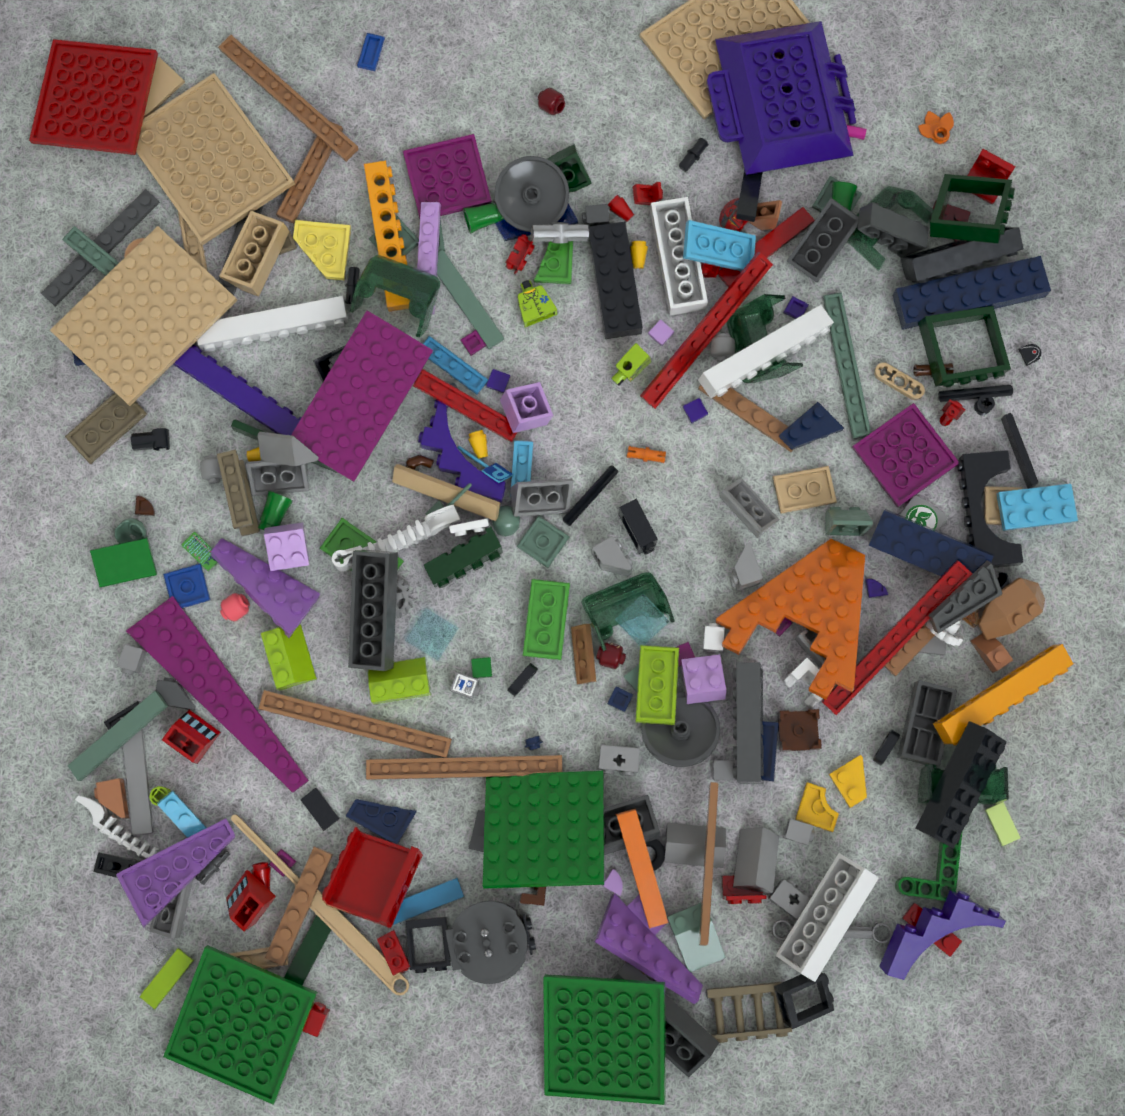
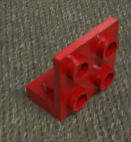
[967,149,1016,204]
[722,875,766,904]

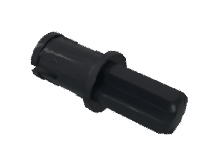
[679,138,709,172]
[345,267,360,305]

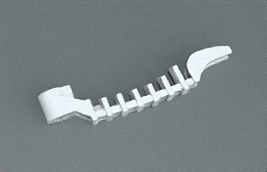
[332,505,461,572]
[75,796,160,859]

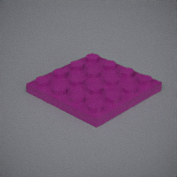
[403,134,492,218]
[852,403,959,508]

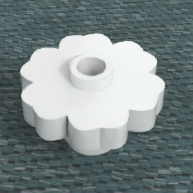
[926,619,964,646]

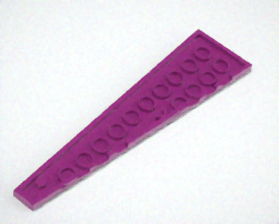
[126,596,309,793]

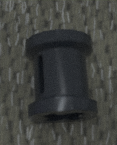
[974,395,995,416]

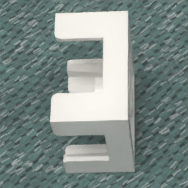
[783,658,823,709]

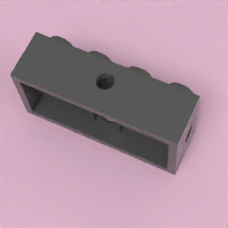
[897,680,957,768]

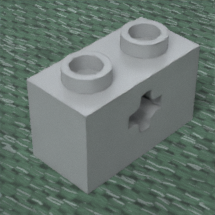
[599,745,640,776]
[768,878,812,920]

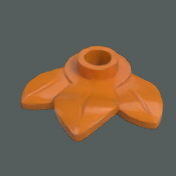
[918,111,954,144]

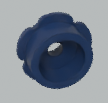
[524,736,543,750]

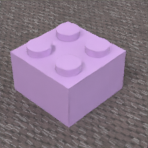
[500,382,553,433]
[264,522,309,571]
[681,654,726,704]

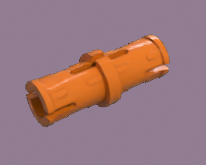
[627,446,666,463]

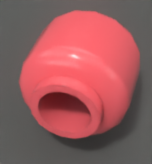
[220,593,250,622]

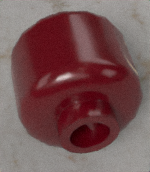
[538,88,565,115]
[596,642,626,669]

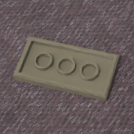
[65,393,147,464]

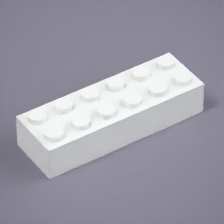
[650,197,708,316]
[776,853,879,982]

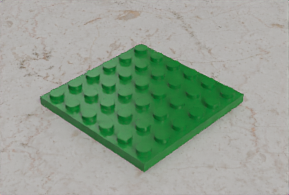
[482,771,605,889]
[163,945,318,1105]
[543,974,666,1105]

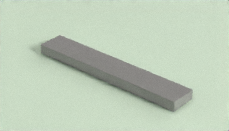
[120,717,153,835]

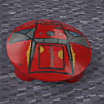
[719,198,748,232]

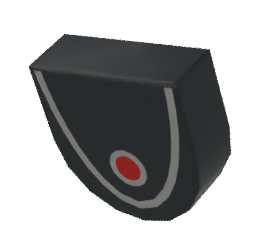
[1019,344,1042,366]

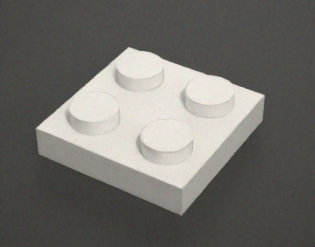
[449,519,489,537]

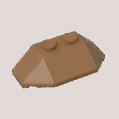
[978,578,1045,640]

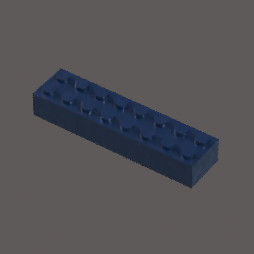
[892,256,1051,330]

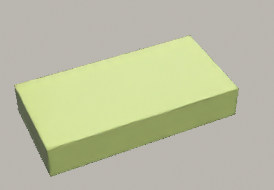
[985,802,1020,846]

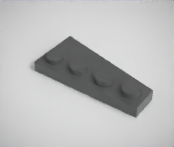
[928,560,1002,634]

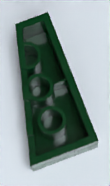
[423,526,503,588]

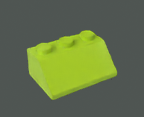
[261,624,317,691]
[368,657,431,705]

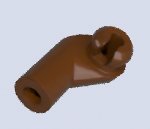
[406,455,434,470]

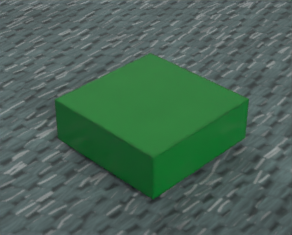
[471,657,492,678]

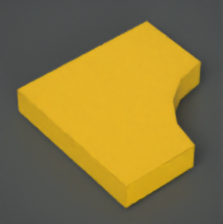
[795,782,839,832]

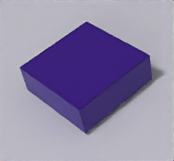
[784,296,809,319]
[486,369,511,393]
[682,398,708,424]

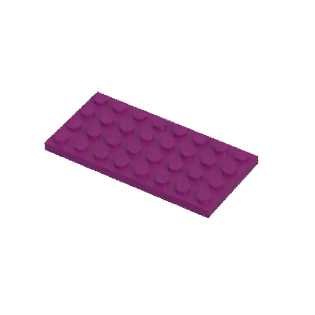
[291,310,433,482]

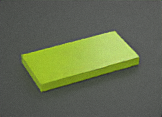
[636,645,679,725]

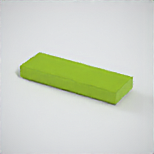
[139,948,194,1009]

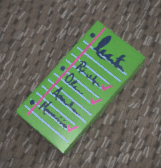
[181,532,218,572]

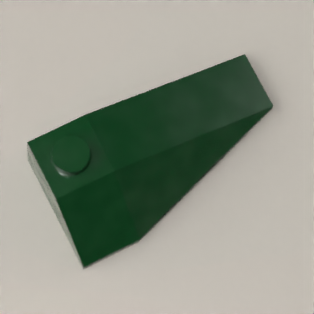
[547,144,592,192]

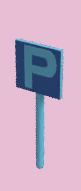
[457,446,513,483]

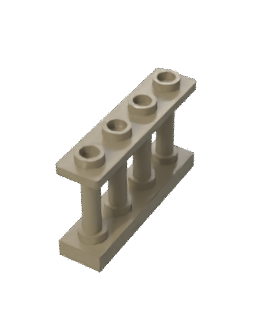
[217,449,260,536]
[706,981,792,1043]

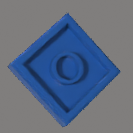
[163,564,211,608]

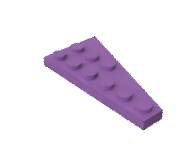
[211,538,320,638]
[116,818,235,928]
[594,893,703,1004]

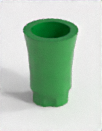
[832,181,858,211]
[463,203,504,234]
[258,491,293,530]

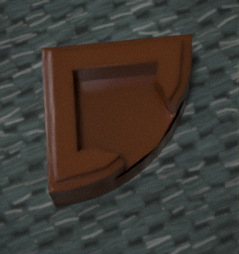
[135,496,155,516]

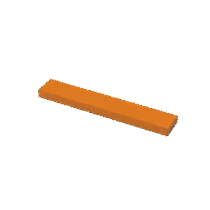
[616,809,668,929]

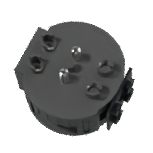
[445,901,536,984]

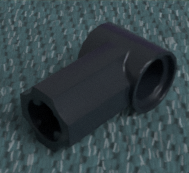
[130,428,170,451]

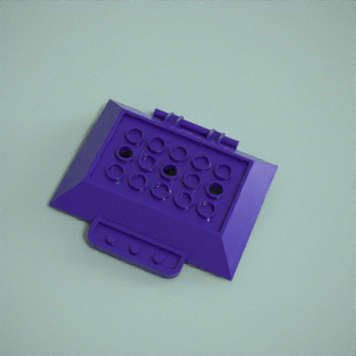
[706,21,857,175]

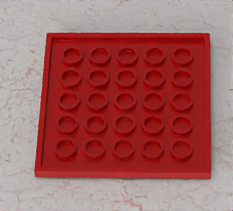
[29,39,158,155]

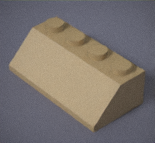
[219,211,290,297]

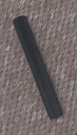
[938,385,1013,402]
[563,465,618,526]

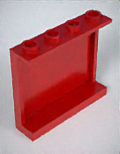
[322,827,423,928]

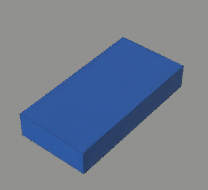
[357,33,385,72]

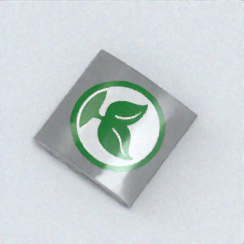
[899,495,948,531]

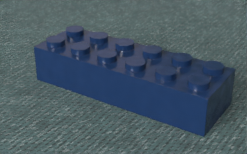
[869,509,994,576]

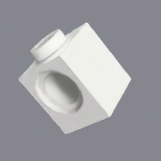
[703,623,725,653]

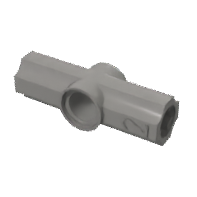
[531,222,589,243]

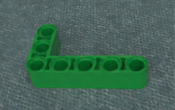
[895,831,963,901]

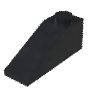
[93,852,141,878]

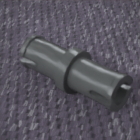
[195,849,231,885]

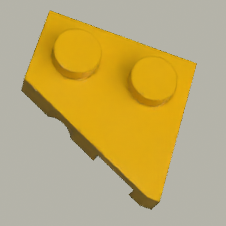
[828,755,867,808]

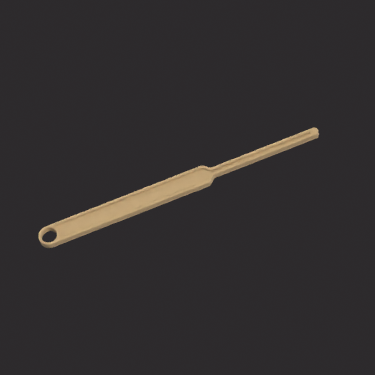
[231,815,409,995]

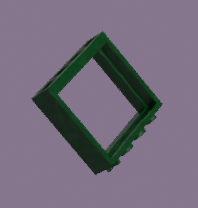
[930,174,1015,244]
[918,306,1011,388]

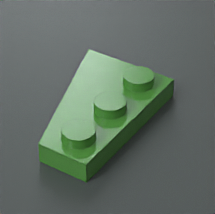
[534,241,573,284]

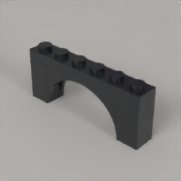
[957,450,1023,568]

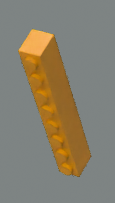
[933,644,1074,746]

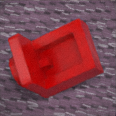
[632,182,663,205]

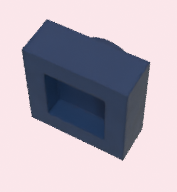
[607,686,633,713]

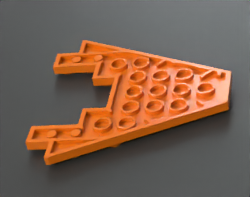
[716,539,865,700]

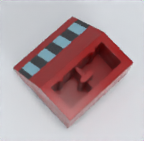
[162,710,221,764]
[226,870,276,932]

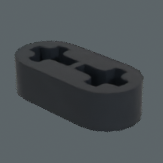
[507,663,538,697]
[873,729,900,765]

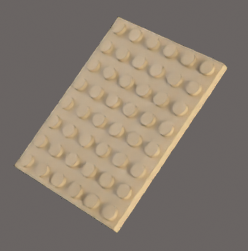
[639,0,810,119]
[136,73,295,245]
[50,226,238,406]

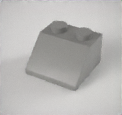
[729,542,763,592]

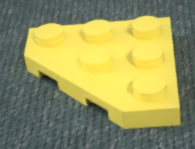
[293,220,351,281]

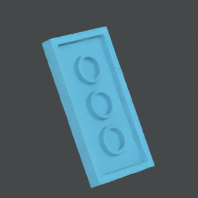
[683,220,756,271]
[996,484,1078,531]

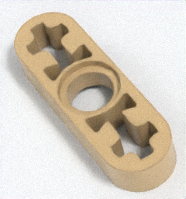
[874,363,925,400]

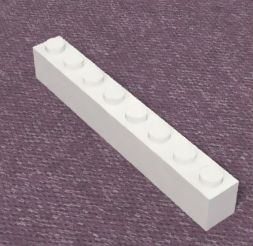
[197,296,349,352]
[698,305,834,398]

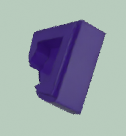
[865,579,888,598]

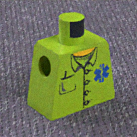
[517,280,557,328]
[611,343,652,386]

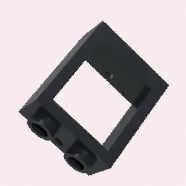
[618,498,658,555]
[406,917,451,973]
[774,972,834,1029]

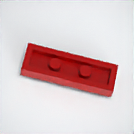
[902,903,962,957]

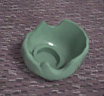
[492,505,520,537]
[114,518,147,543]

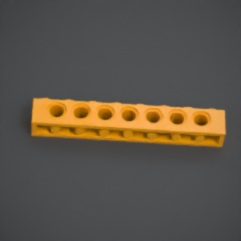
[364,160,413,312]

